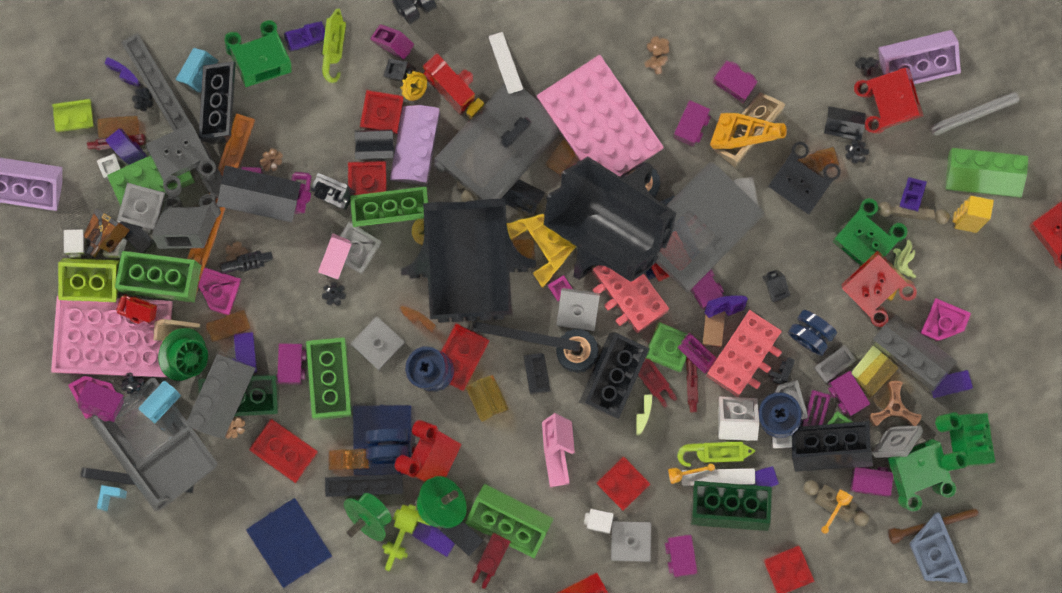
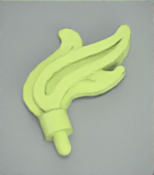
[893,240,916,278]

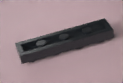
[325,474,403,497]

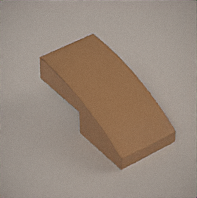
[702,311,725,347]

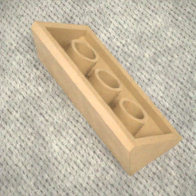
[712,92,785,167]

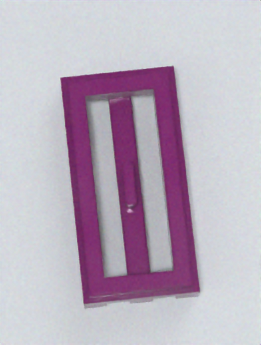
[677,333,717,374]
[802,390,831,426]

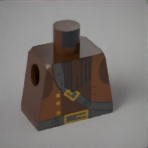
[84,209,130,257]

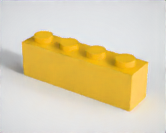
[952,196,994,233]

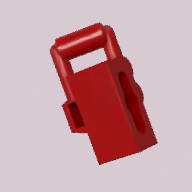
[116,295,157,324]

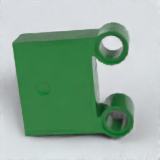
[224,20,292,88]
[833,198,908,266]
[935,412,996,471]
[888,439,956,512]

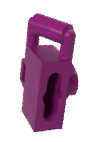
[292,172,312,214]

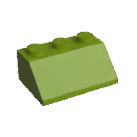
[58,258,120,302]

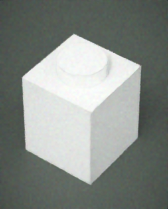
[64,230,87,259]
[584,509,613,534]

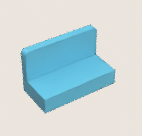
[176,48,219,93]
[139,381,181,424]
[97,485,127,511]

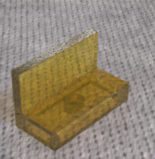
[856,352,898,398]
[466,375,509,422]

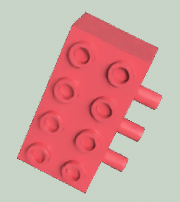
[592,265,669,334]
[706,310,782,397]

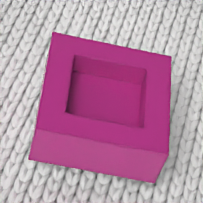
[547,275,572,302]

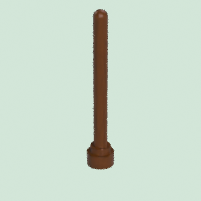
[888,509,979,544]

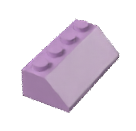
[878,30,961,84]
[390,105,440,186]
[0,158,62,211]

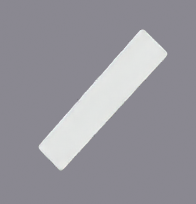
[489,32,523,94]
[682,469,755,486]

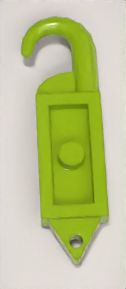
[322,8,346,83]
[677,442,755,467]

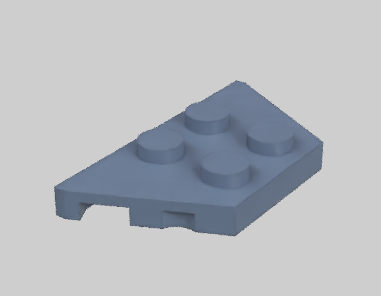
[909,512,968,583]

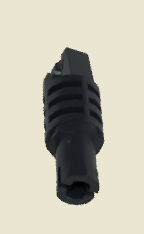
[219,250,273,274]

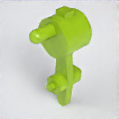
[382,504,429,572]

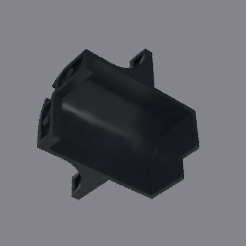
[543,156,677,282]
[401,199,537,323]

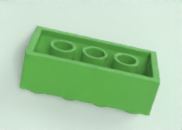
[945,148,1028,198]
[350,187,429,227]
[465,484,554,558]

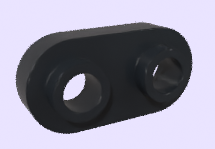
[500,116,532,149]

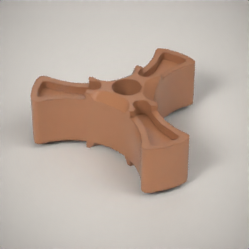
[868,381,922,427]

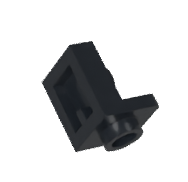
[384,59,416,85]
[762,270,791,302]
[768,357,795,385]

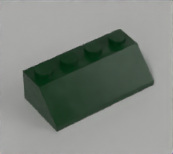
[198,374,279,416]
[690,481,772,531]

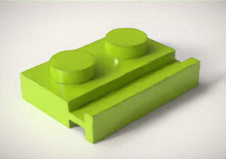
[52,99,94,132]

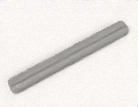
[930,92,1019,135]

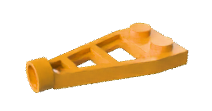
[710,113,787,149]

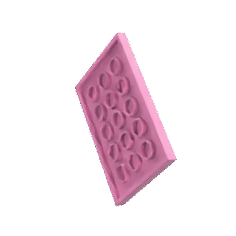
[537,55,664,177]
[51,296,173,378]

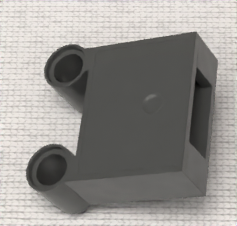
[146,123,217,197]
[152,194,221,249]

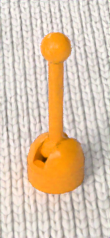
[668,464,715,484]
[821,489,853,534]

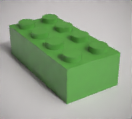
[107,156,195,206]
[115,251,202,303]
[306,338,353,420]

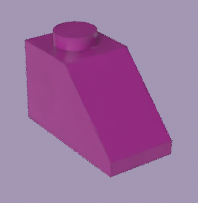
[370,24,415,59]

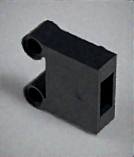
[768,141,841,215]

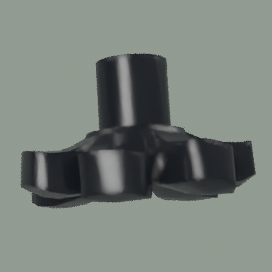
[855,57,879,76]
[132,87,153,112]
[845,140,869,164]
[322,282,346,306]
[120,372,145,394]

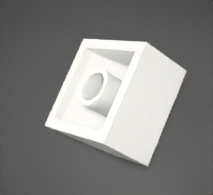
[718,397,759,441]

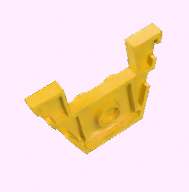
[507,214,577,288]

